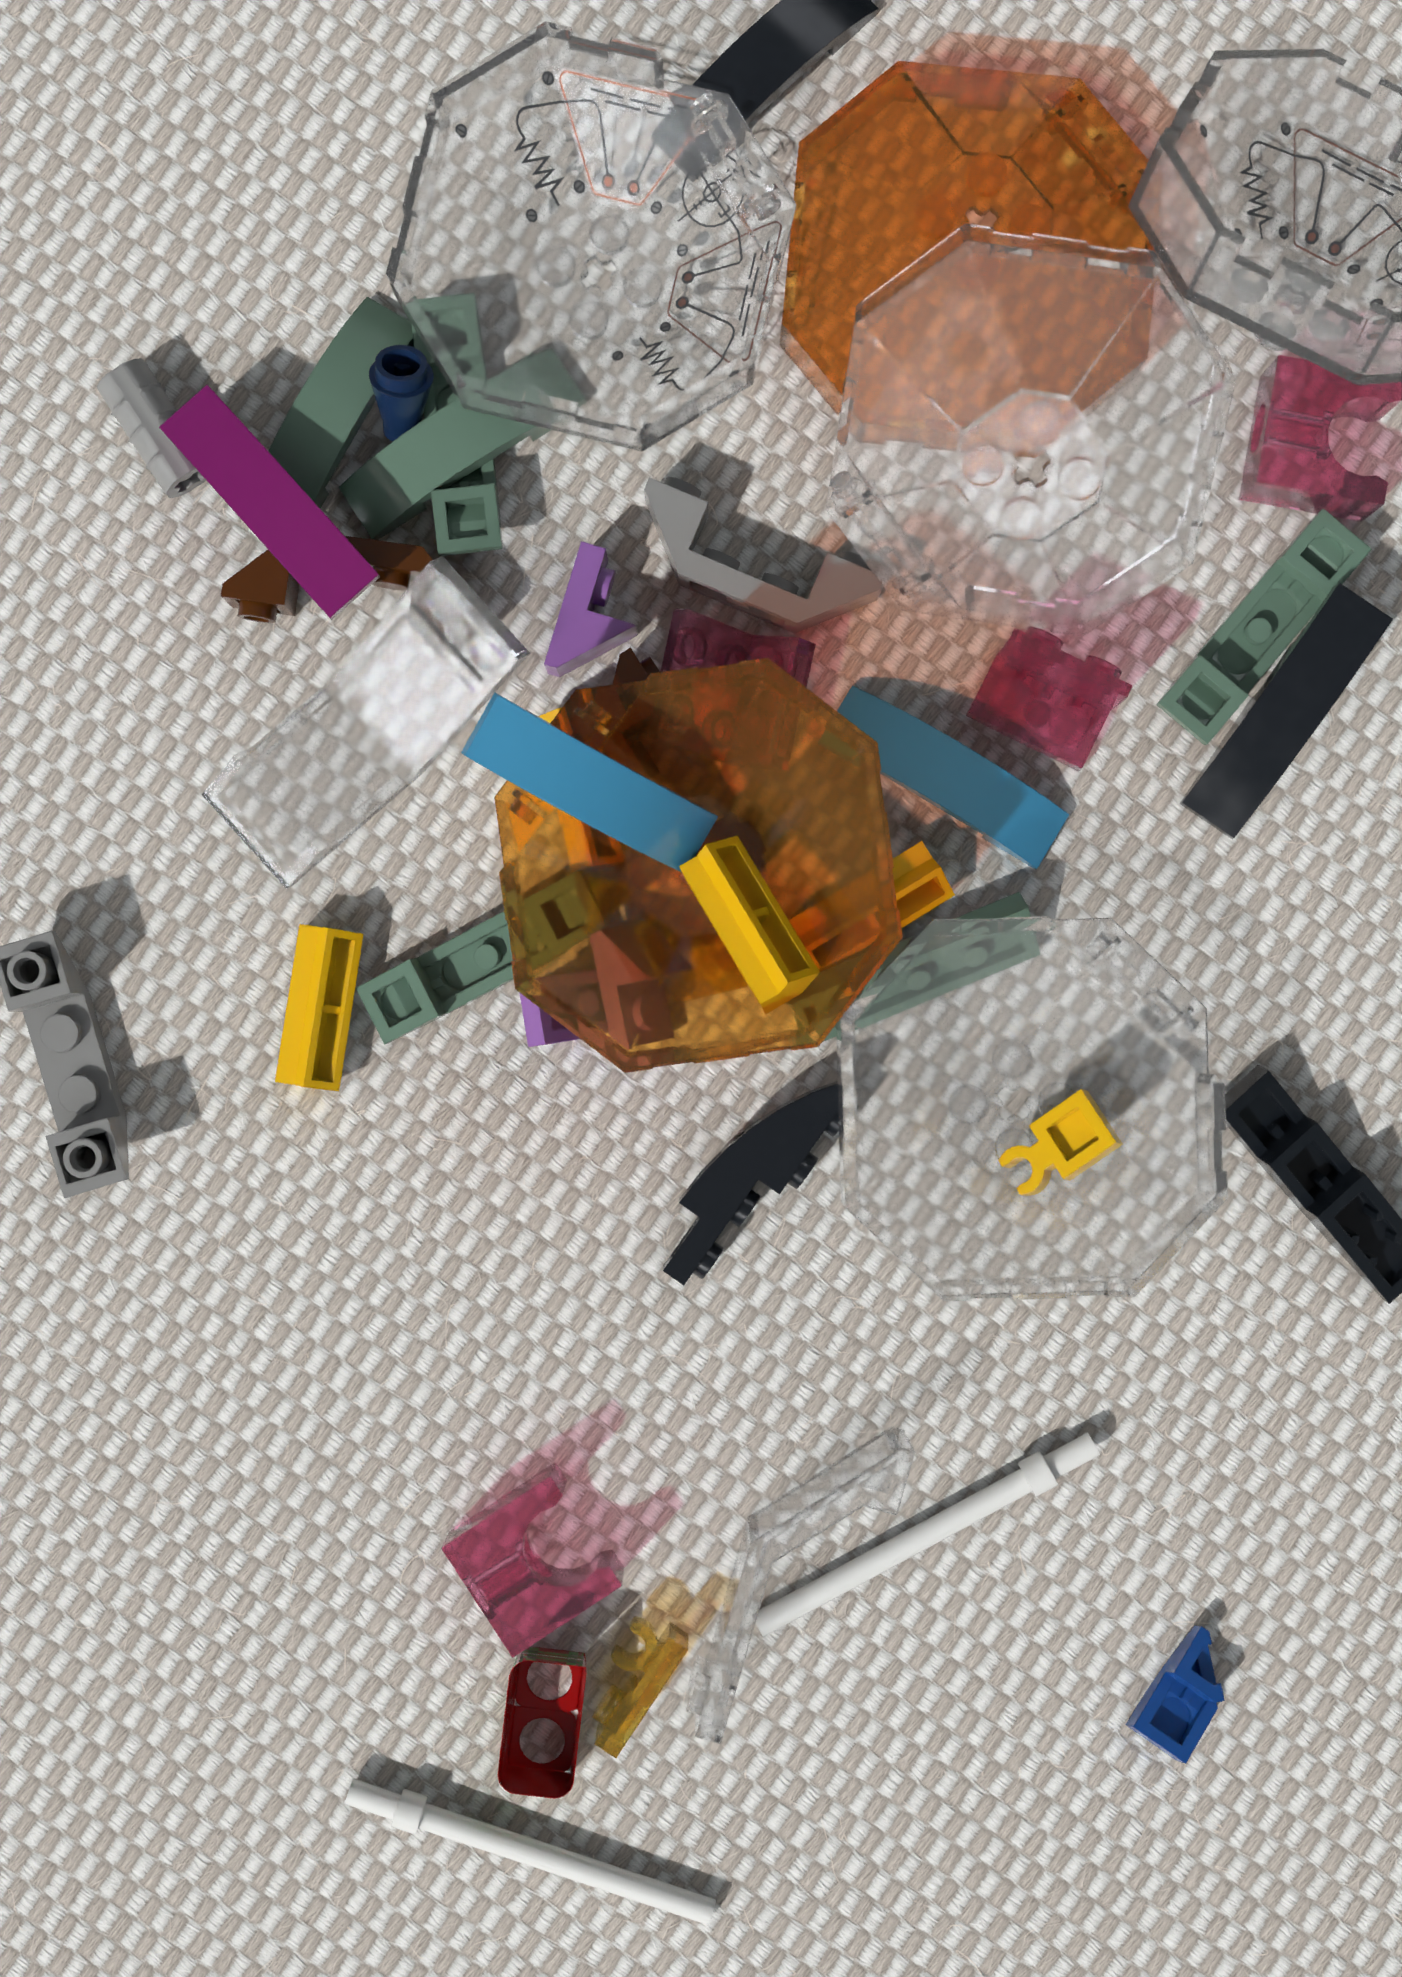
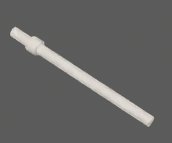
[752,1432,1100,1637]
[344,1778,716,1925]

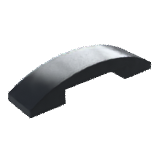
[652,0,879,182]

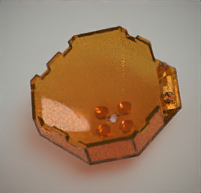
[779,61,1162,458]
[494,658,903,1073]

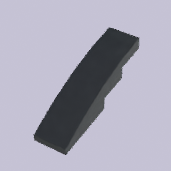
[1180,583,1393,839]
[1211,1065,1402,1304]

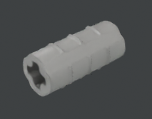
[97,358,206,498]

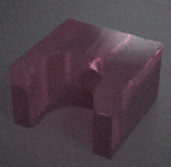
[1238,355,1402,522]
[441,1462,624,1658]

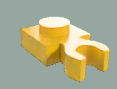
[998,1089,1123,1196]

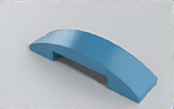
[820,686,1069,870]
[461,692,718,872]

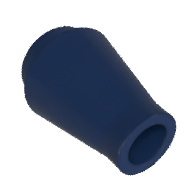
[369,345,434,441]

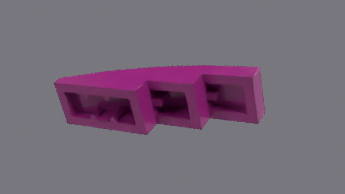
[159,385,380,620]

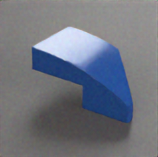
[1126,1625,1225,1764]

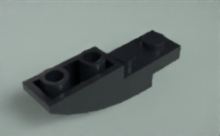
[663,1080,855,1286]

